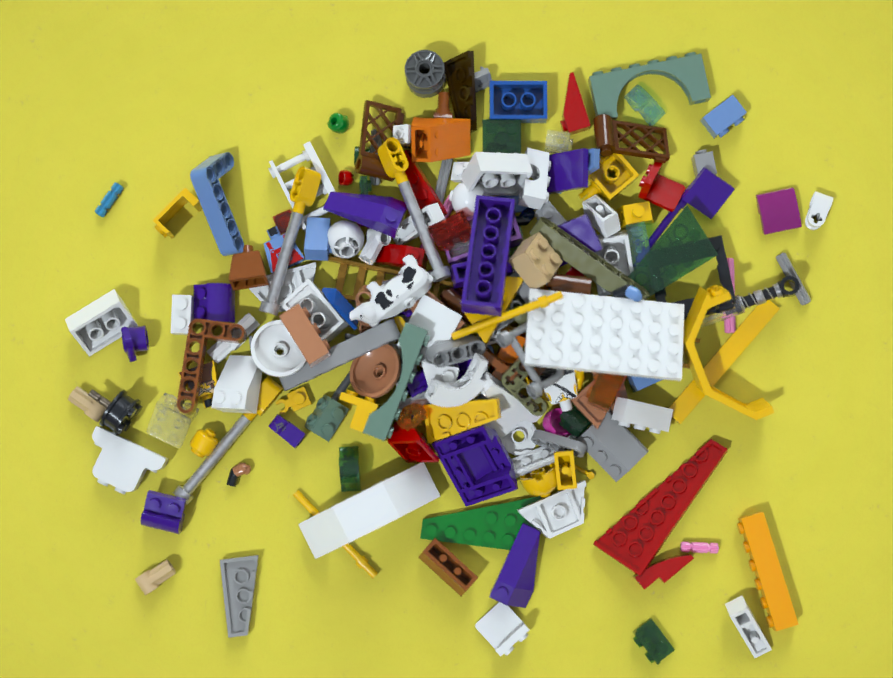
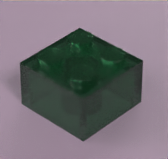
[482,120,521,154]

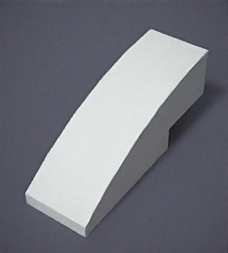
[393,202,446,245]

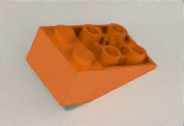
[411,117,471,162]

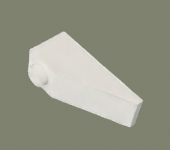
[725,595,772,658]

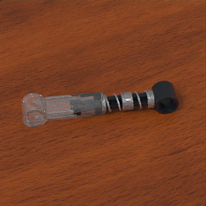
[700,276,800,328]

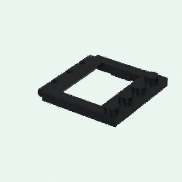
[646,235,736,320]

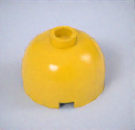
[519,463,557,498]

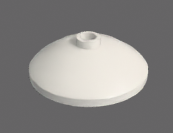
[251,320,307,377]

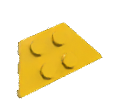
[464,277,524,344]

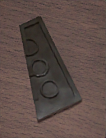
[443,51,477,133]

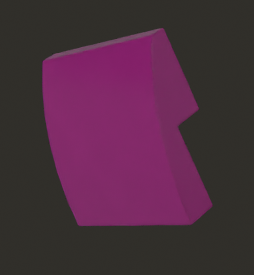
[756,187,802,235]

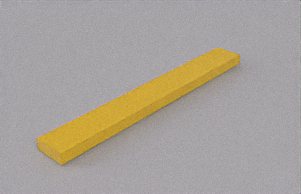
[669,300,780,424]

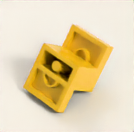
[339,390,388,441]

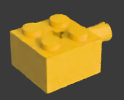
[578,153,639,203]

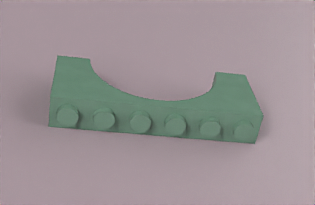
[588,52,711,120]

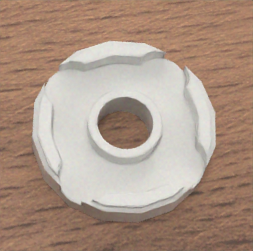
[500,420,536,455]

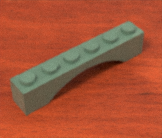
[363,322,430,441]

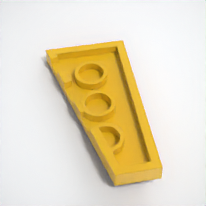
[423,398,501,443]

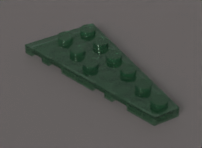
[611,205,718,298]

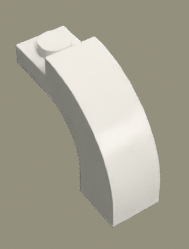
[424,353,488,407]

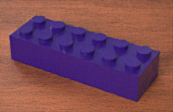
[461,195,516,316]

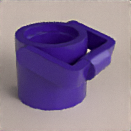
[121,326,149,362]

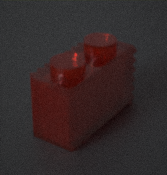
[428,210,472,251]

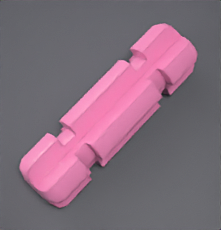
[680,542,719,554]

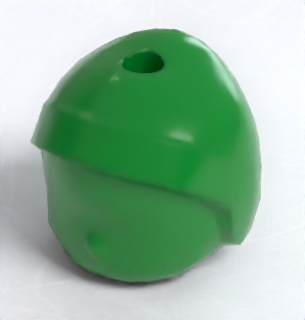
[327,113,349,134]

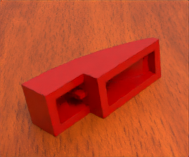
[633,554,694,590]

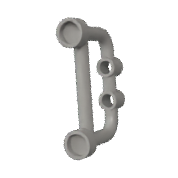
[496,323,565,399]

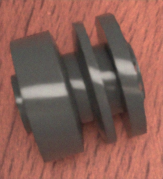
[405,50,446,98]

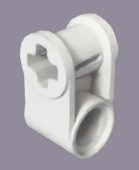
[805,191,833,230]

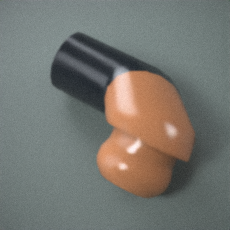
[226,463,251,487]

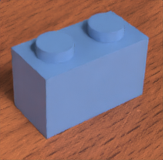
[700,95,747,138]
[304,217,332,261]

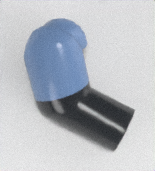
[612,284,643,302]

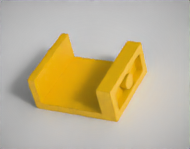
[153,188,202,239]

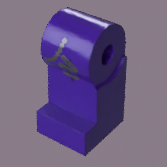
[268,414,307,448]

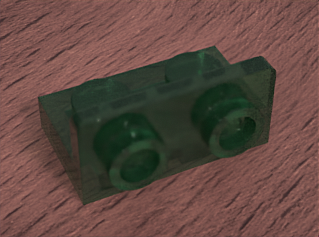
[633,618,675,665]

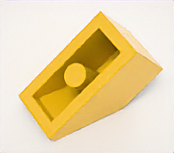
[554,450,577,490]

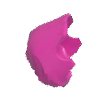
[542,408,573,437]

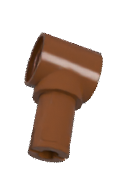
[433,92,453,118]

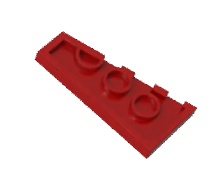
[404,150,448,216]

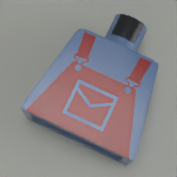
[263,226,306,274]

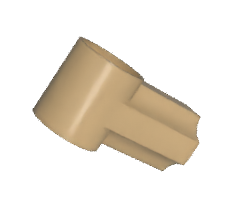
[68,386,107,422]
[135,560,176,595]

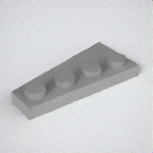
[220,555,259,638]

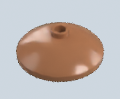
[350,344,401,398]

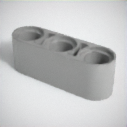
[426,334,485,368]

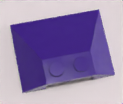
[432,424,518,507]

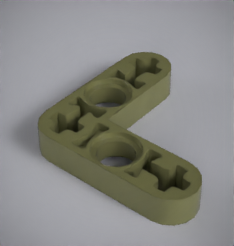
[501,358,547,416]

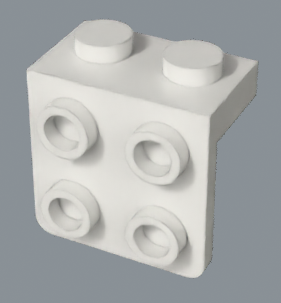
[475,602,529,656]

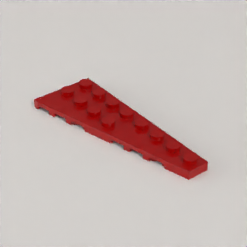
[593,439,728,577]

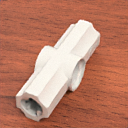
[358,228,391,265]
[206,313,260,364]

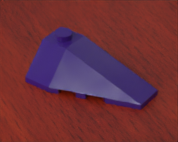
[323,192,407,238]
[489,523,540,608]

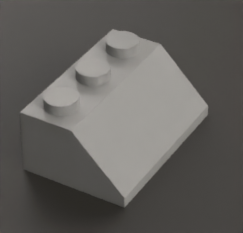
[576,410,649,482]

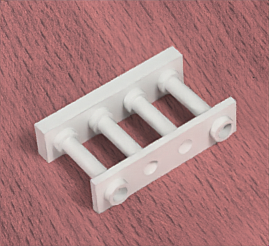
[268,141,336,232]

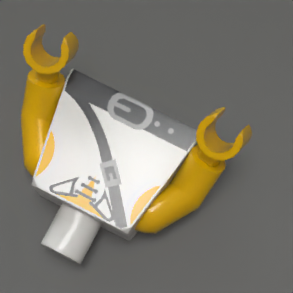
[525,368,585,412]

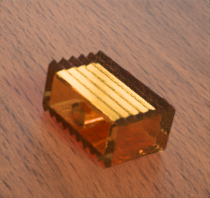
[585,373,625,412]

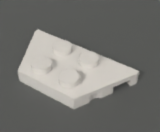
[249,262,317,312]
[517,480,586,539]

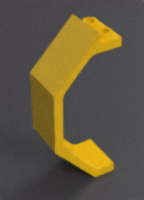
[683,285,774,420]

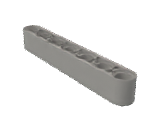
[279,319,401,391]

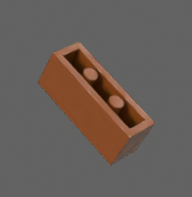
[418,538,479,596]

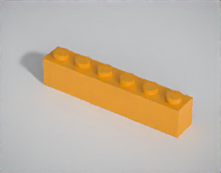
[737,512,799,631]

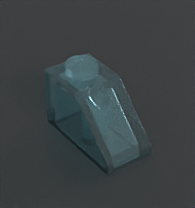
[626,222,652,269]

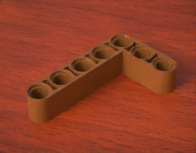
[177,319,247,415]

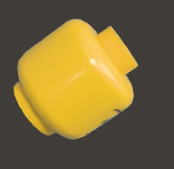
[190,428,219,458]

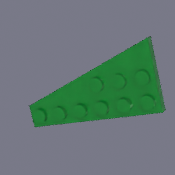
[420,496,542,550]

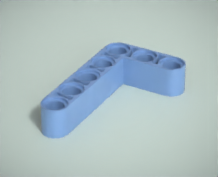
[190,152,244,256]

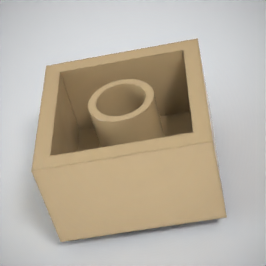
[508,232,563,289]

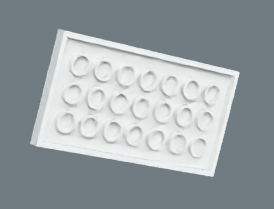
[524,288,684,381]

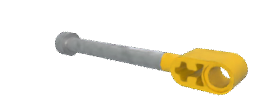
[378,137,451,283]
[259,166,321,316]
[173,376,284,505]

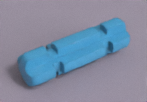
[95,182,124,217]

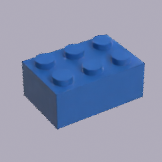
[489,81,547,123]

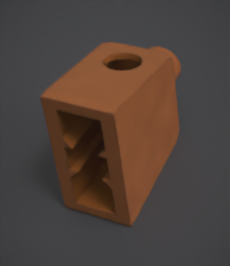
[229,245,269,291]

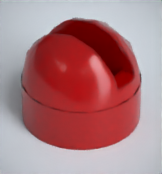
[338,170,354,186]

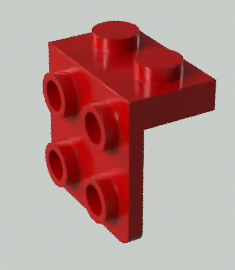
[638,162,685,212]

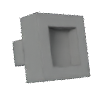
[475,67,492,92]

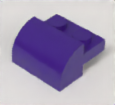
[194,283,235,323]
[141,490,187,534]

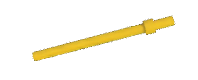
[451,291,564,340]
[293,490,378,579]

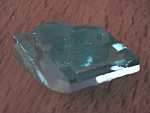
[624,85,665,126]

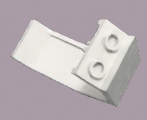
[298,462,440,559]

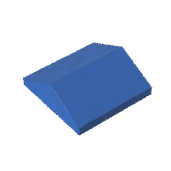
[322,287,358,330]

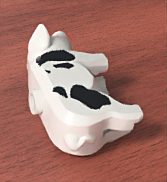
[349,255,434,328]

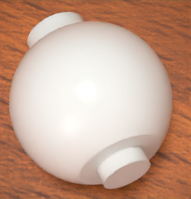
[449,182,493,218]
[327,220,364,259]

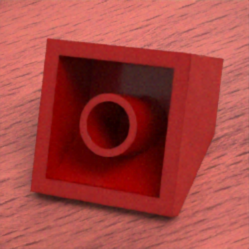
[387,421,440,463]

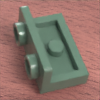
[305,394,349,442]

